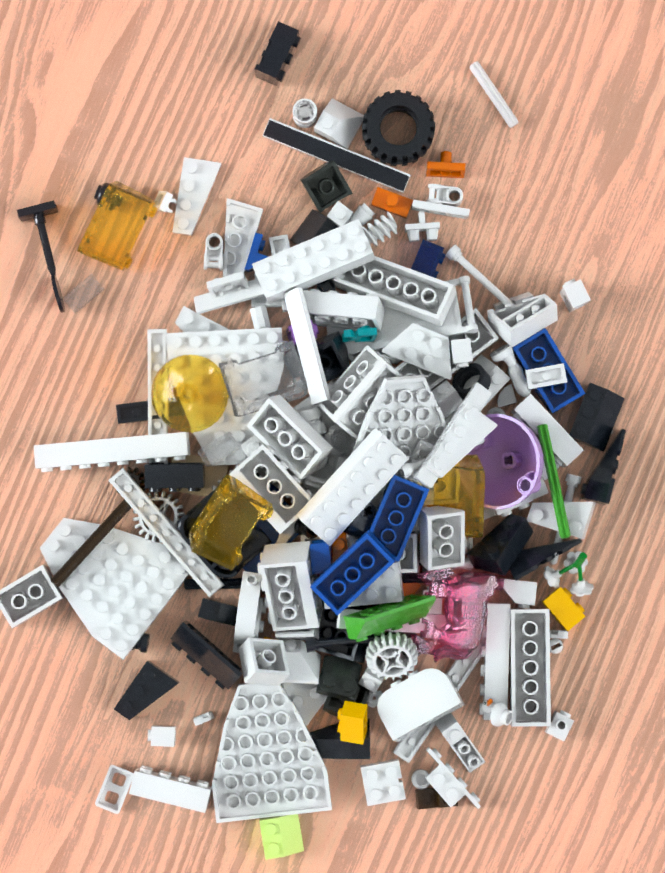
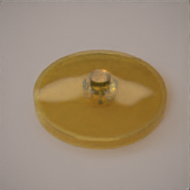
[151,355,228,432]

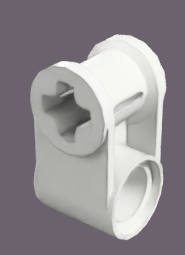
[426,184,463,207]
[204,233,224,271]

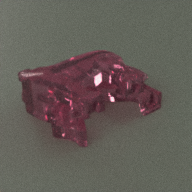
[410,568,504,662]

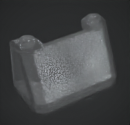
[218,340,308,417]

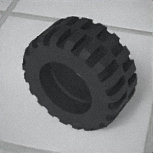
[362,90,435,166]

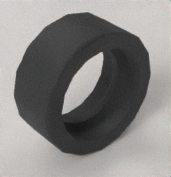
[452,363,491,400]

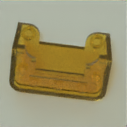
[77,181,158,271]
[433,454,485,538]
[189,474,273,570]

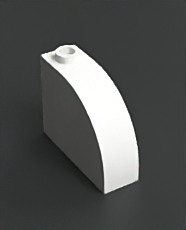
[234,571,262,645]

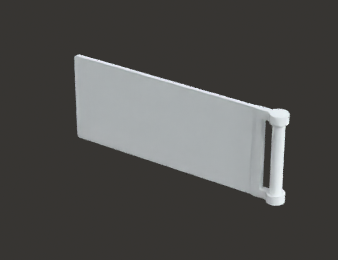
[327,276,478,356]

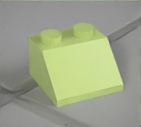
[259,814,304,860]

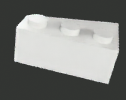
[487,294,558,347]
[527,502,596,539]

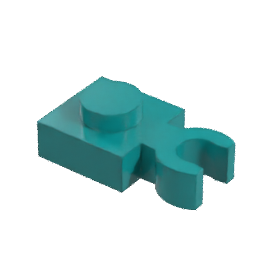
[342,326,377,343]

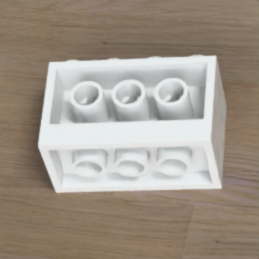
[317,345,403,440]
[228,444,314,534]
[258,541,323,631]

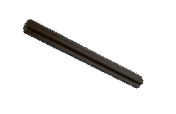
[50,499,132,587]

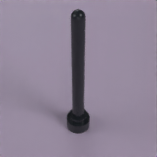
[305,632,397,653]

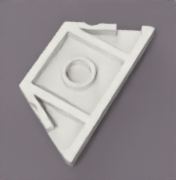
[382,323,452,380]
[281,683,327,727]

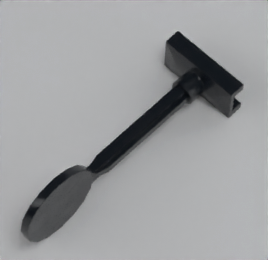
[17,200,65,313]

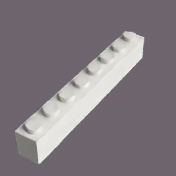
[34,432,191,472]

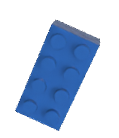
[512,328,586,415]
[369,474,430,562]
[310,529,396,616]

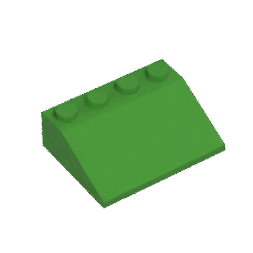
[343,594,436,642]

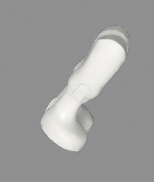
[490,344,531,397]

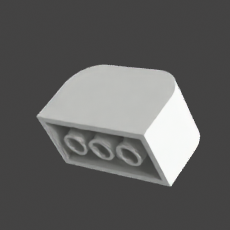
[377,668,465,742]

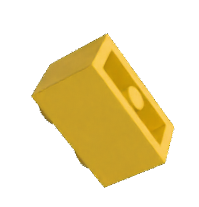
[541,587,586,631]
[337,701,368,745]

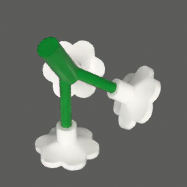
[543,551,594,597]

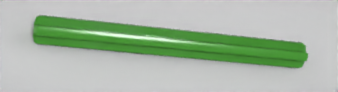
[537,424,571,539]

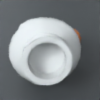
[481,699,513,727]

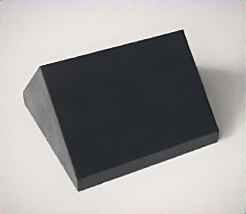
[290,209,338,245]

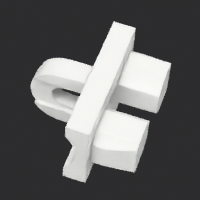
[405,210,440,242]

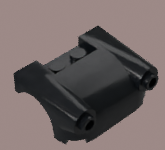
[177,483,272,580]

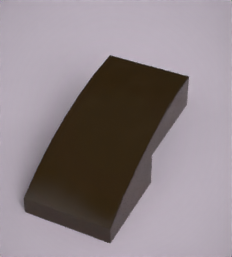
[415,788,458,810]

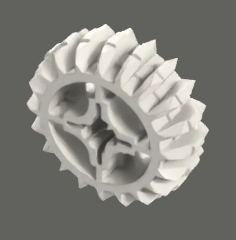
[133,491,185,543]
[365,632,418,681]

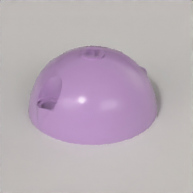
[458,414,544,509]

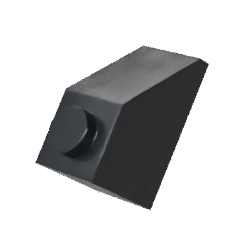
[198,598,238,626]

